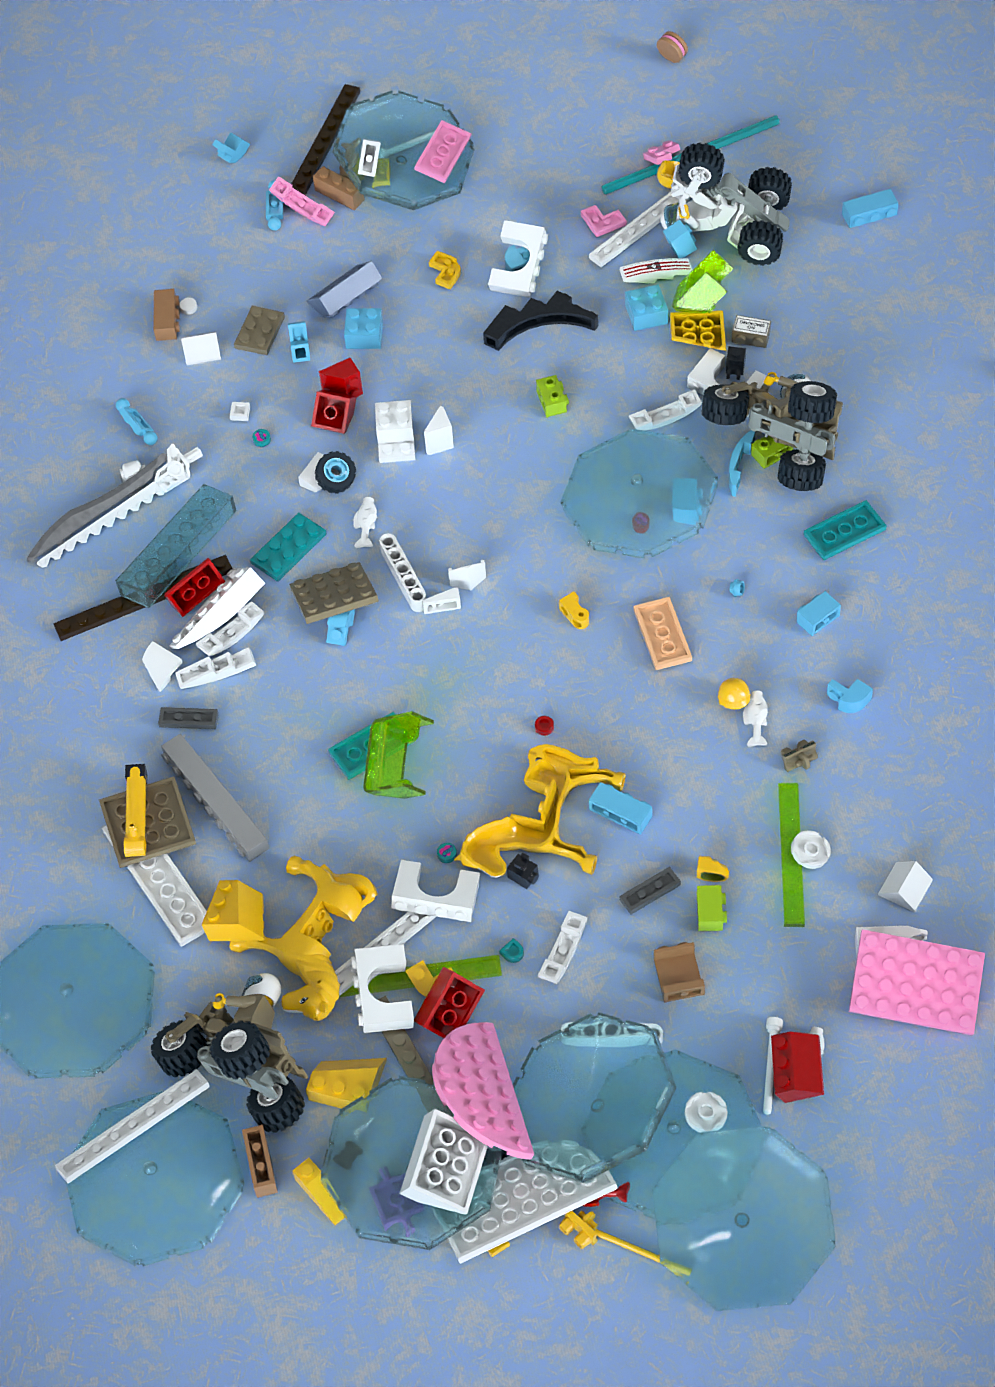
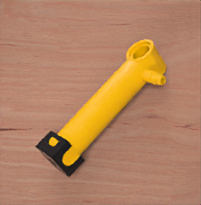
[124,764,148,857]

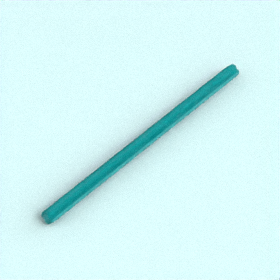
[601,115,780,195]

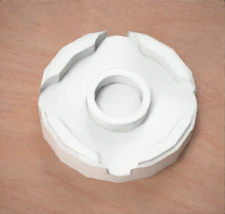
[791,830,831,869]
[684,1092,727,1134]

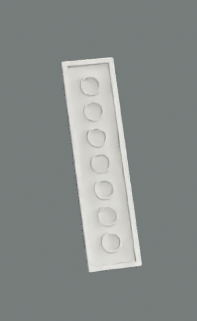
[102,826,207,947]

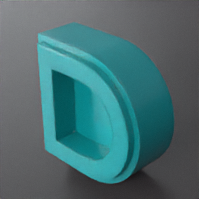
[499,938,524,963]

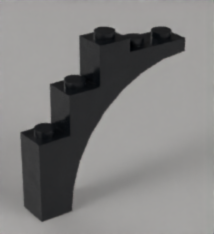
[483,291,598,351]

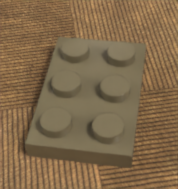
[234,306,285,355]

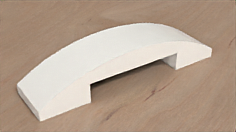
[629,389,702,431]
[196,601,264,656]
[538,911,588,984]

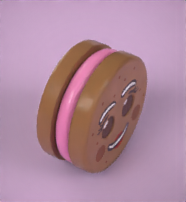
[657,31,688,63]

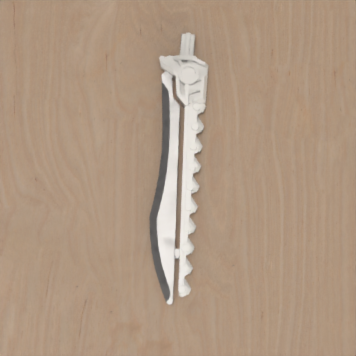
[26,444,203,568]

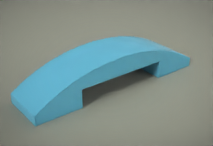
[729,430,756,497]

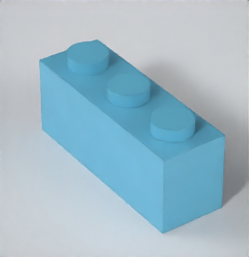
[842,189,898,228]
[589,782,652,835]

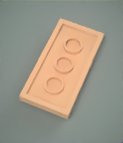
[633,597,692,670]

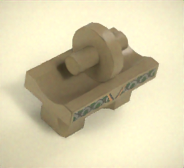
[781,739,818,772]

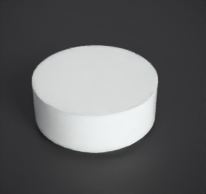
[180,298,197,315]

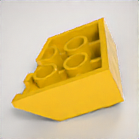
[670,311,726,351]
[201,880,265,941]
[306,1058,387,1115]

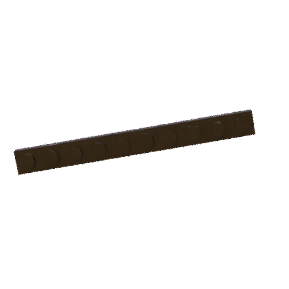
[284,84,360,204]
[53,554,233,641]

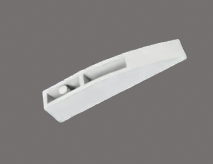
[169,567,265,649]

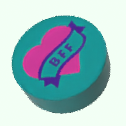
[252,429,271,447]
[437,843,457,863]

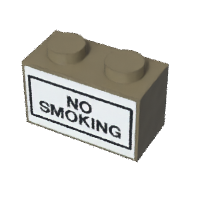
[732,315,771,348]

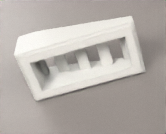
[422,587,461,614]

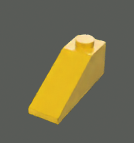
[292,1157,352,1225]

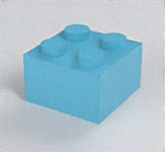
[625,284,668,331]
[344,308,383,349]

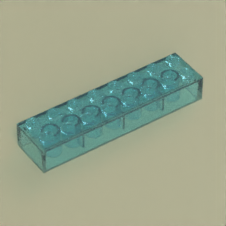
[115,484,237,608]

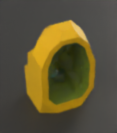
[697,855,729,882]

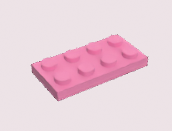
[414,120,472,183]

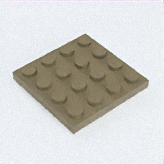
[289,562,379,624]
[99,776,196,868]

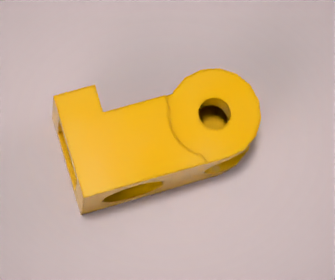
[559,591,589,629]

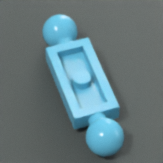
[266,180,283,231]
[116,398,158,445]

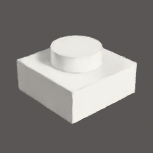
[230,402,250,421]

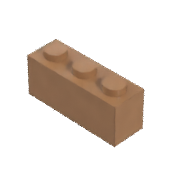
[313,166,364,211]
[154,289,180,341]
[242,1125,278,1198]

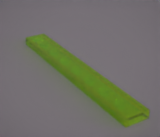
[778,783,805,927]
[340,955,502,997]

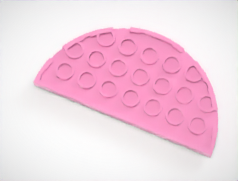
[432,1022,534,1160]

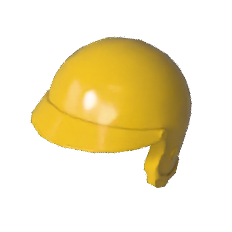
[657,160,680,189]
[718,678,751,709]

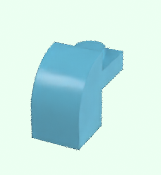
[213,132,250,163]
[505,245,530,272]
[288,321,310,363]
[326,609,355,646]
[827,679,873,713]

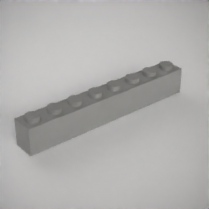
[161,733,269,861]

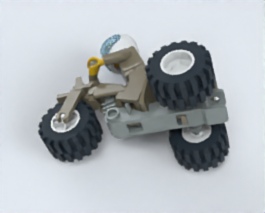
[701,372,843,491]
[151,973,308,1133]

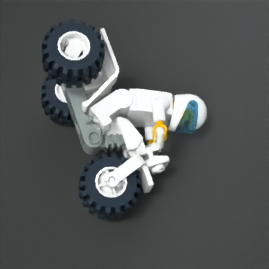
[661,143,792,266]

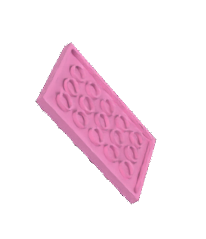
[849,929,985,1035]

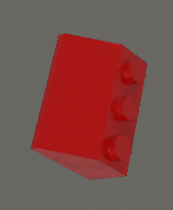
[164,558,226,617]
[414,967,485,1038]
[771,1031,824,1103]

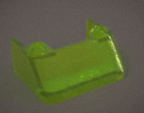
[671,249,733,314]
[363,711,434,799]

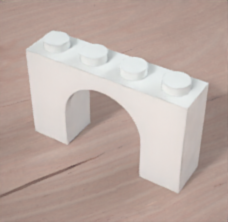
[488,220,548,298]
[687,348,771,417]
[391,860,480,922]
[351,944,414,1033]

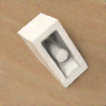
[358,138,380,177]

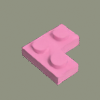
[643,140,680,165]
[581,205,627,238]

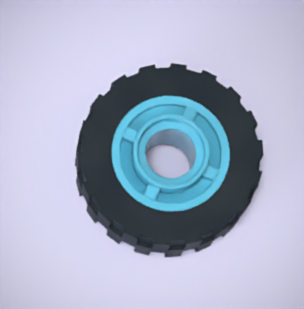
[315,451,356,494]

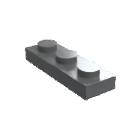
[158,707,218,729]
[619,867,681,915]

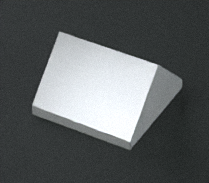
[181,331,221,365]
[424,406,454,455]
[878,861,933,913]

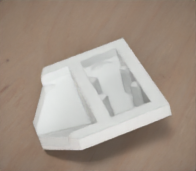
[448,560,486,591]

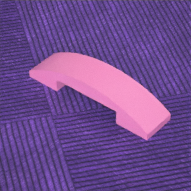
[269,176,335,227]

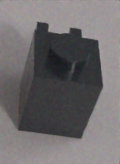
[726,346,746,380]
[507,853,539,889]

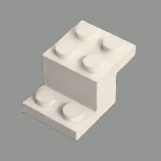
[375,400,415,463]

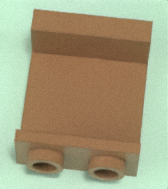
[654,942,705,1003]

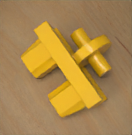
[559,1210,598,1249]

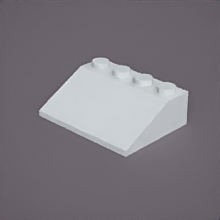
[400,1109,488,1214]

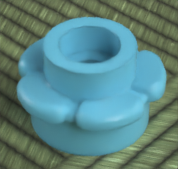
[729,579,745,597]

